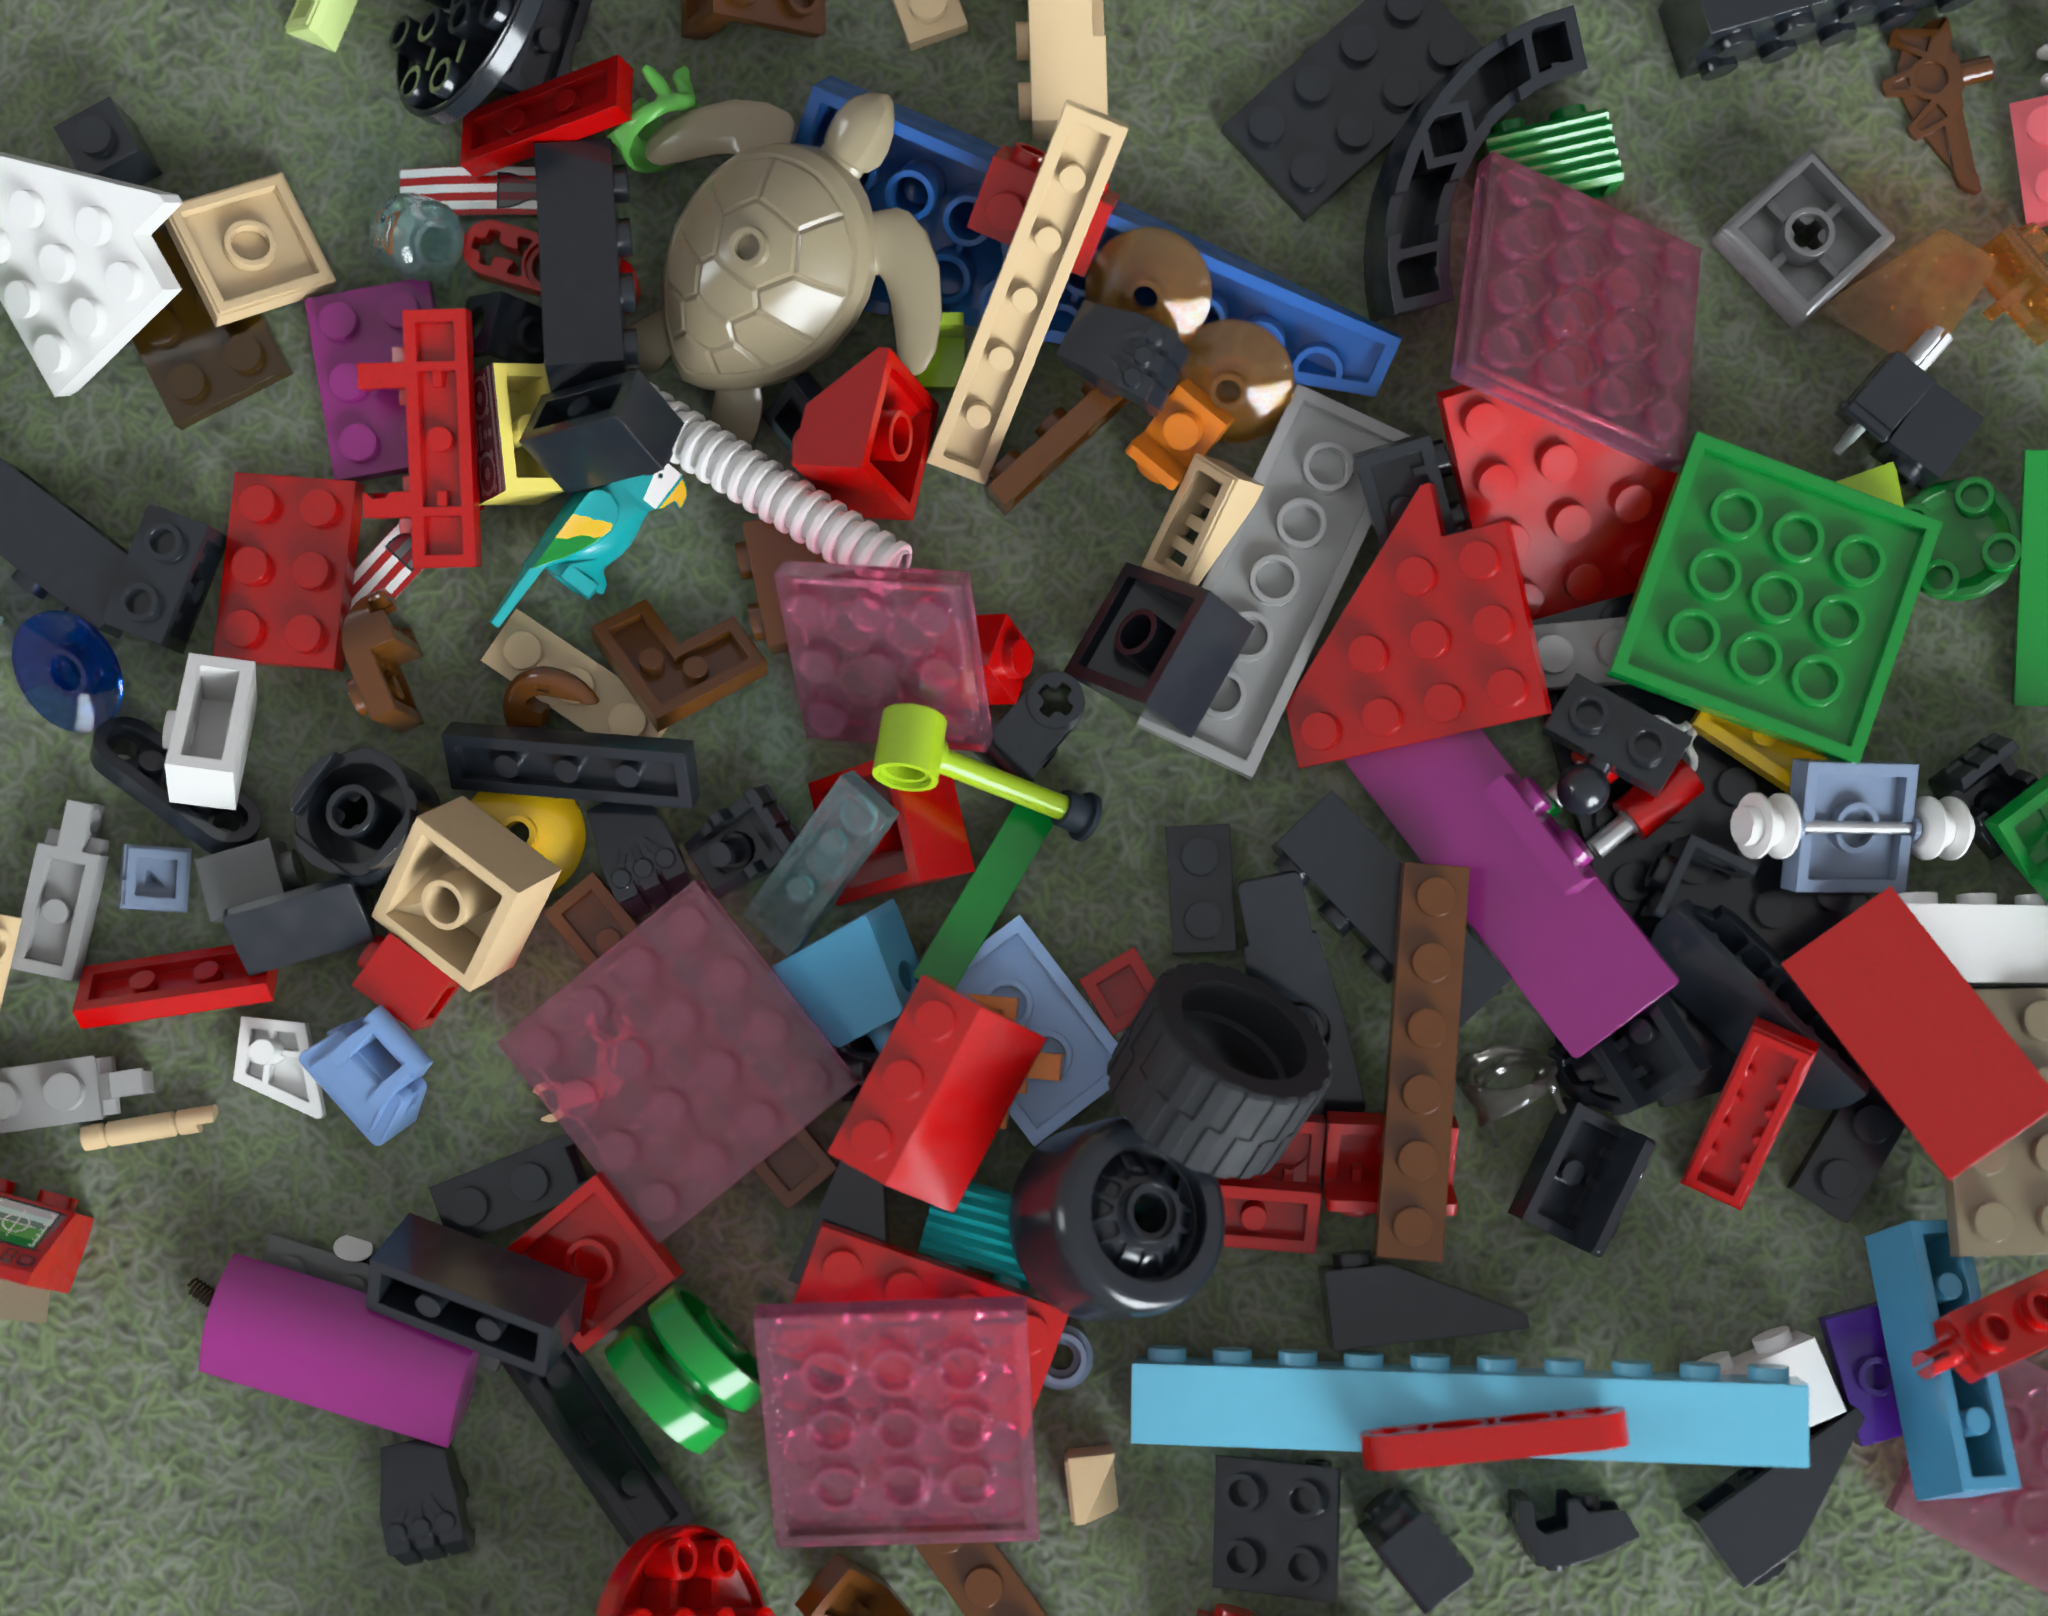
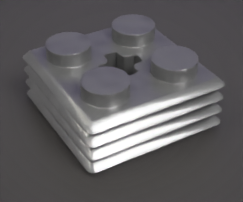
[1711,149,1895,329]

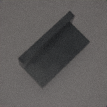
[223,876,375,976]

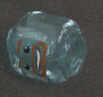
[369,193,464,281]

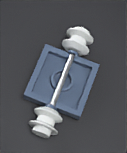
[1730,759,1975,893]

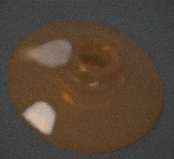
[1085,227,1212,344]
[1169,319,1295,443]

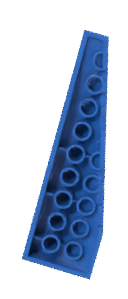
[795,75,1402,397]

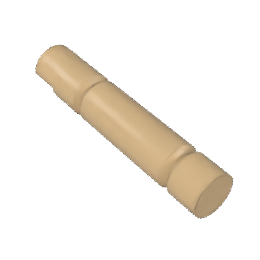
[80,1104,218,1151]

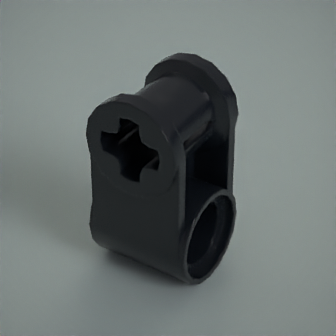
[973,671,1085,782]

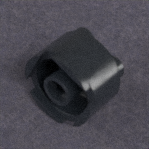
[291,748,441,889]

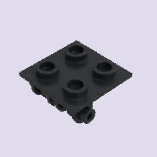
[1212,1455,1341,1604]

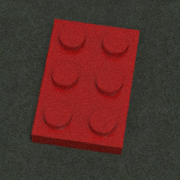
[213,472,365,672]

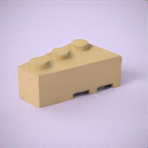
[1016,0,1108,141]

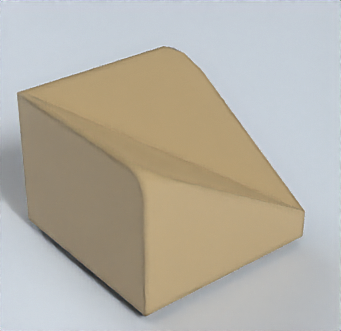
[1064,1444,1119,1526]

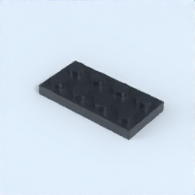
[1221,0,1483,222]

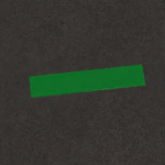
[912,804,1053,988]

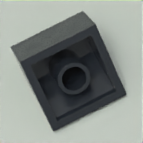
[1063,562,1255,738]

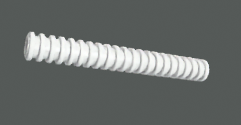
[543,363,912,595]

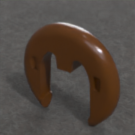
[503,666,600,728]

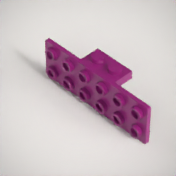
[1343,729,1679,1058]

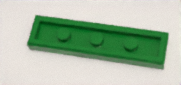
[2012,449,2048,706]

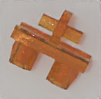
[1965,222,2048,346]

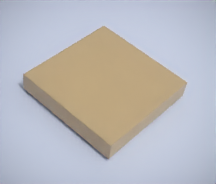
[164,172,336,327]

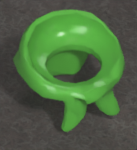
[604,65,703,173]

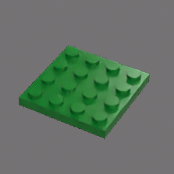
[1605,431,1943,765]

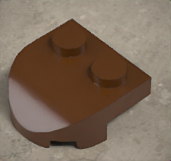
[342,588,424,733]

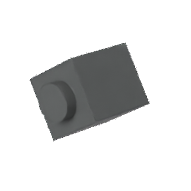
[194,838,306,923]

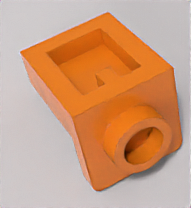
[1125,378,1235,490]

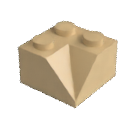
[371,796,561,992]

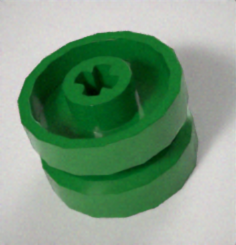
[604,1282,772,1455]

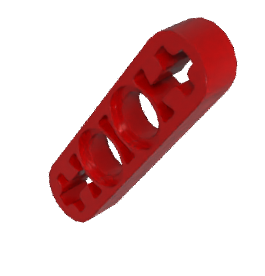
[1359,1406,1630,1471]

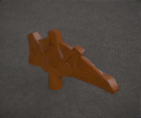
[1881,15,1994,195]

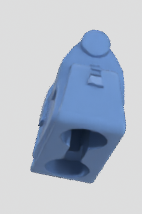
[299,1005,434,1146]

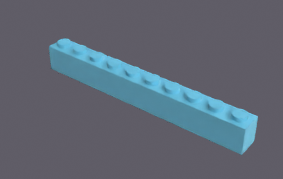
[1131,1345,1810,1468]

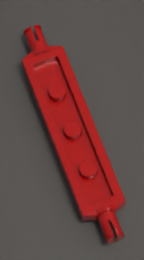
[1911,1269,2048,1384]

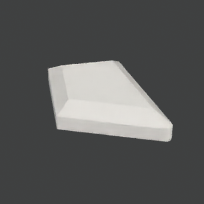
[233,1016,327,1119]

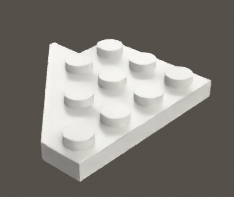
[0,152,183,397]

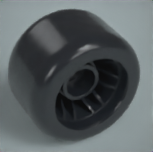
[1008,1116,1226,1322]

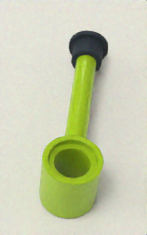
[872,703,1102,842]

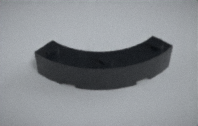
[1363,5,1588,322]

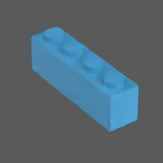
[1865,1220,2021,1501]

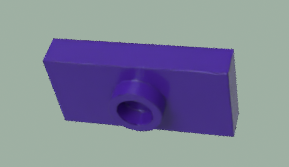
[1819,1302,1903,1447]

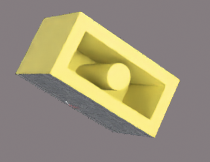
[475,363,564,505]

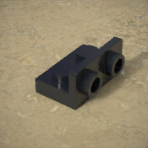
[1353,426,1468,551]
[102,505,227,654]

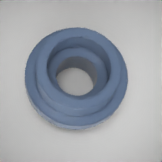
[1043,1324,1093,1390]

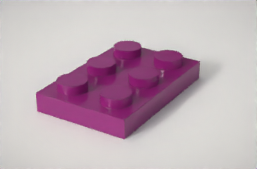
[304,276,437,482]

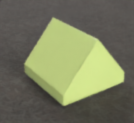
[285,0,358,52]

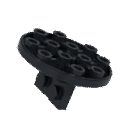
[389,0,592,125]

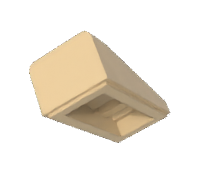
[1142,453,1264,586]

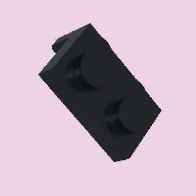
[1507,1096,1655,1258]

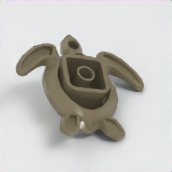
[631,92,942,447]

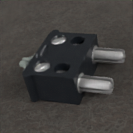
[1832,325,1953,456]

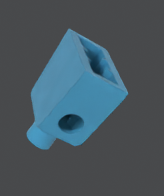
[772,898,919,1055]

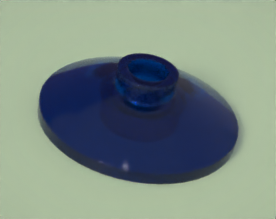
[12,610,124,733]

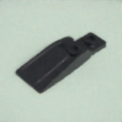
[1237,870,1366,1121]

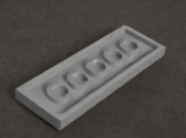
[1136,384,1410,780]

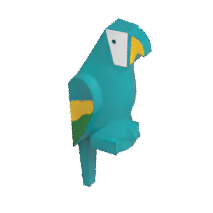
[488,463,687,628]

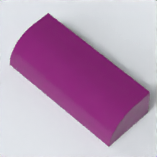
[198,1252,480,1448]

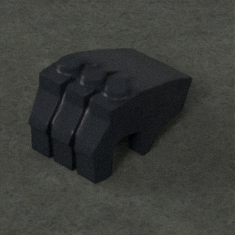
[1056,300,1191,417]
[1928,733,2038,860]
[684,784,806,900]
[586,802,696,919]
[380,1439,475,1566]
[1506,1488,1639,1571]

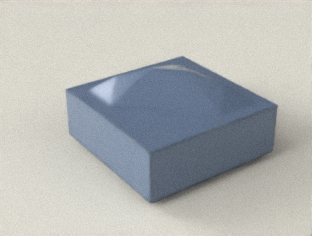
[118,844,192,913]

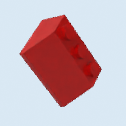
[827,975,1047,1213]

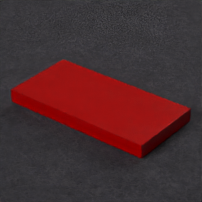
[1780,886,2048,1181]

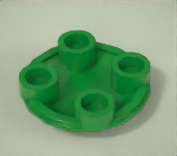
[1904,476,2022,602]

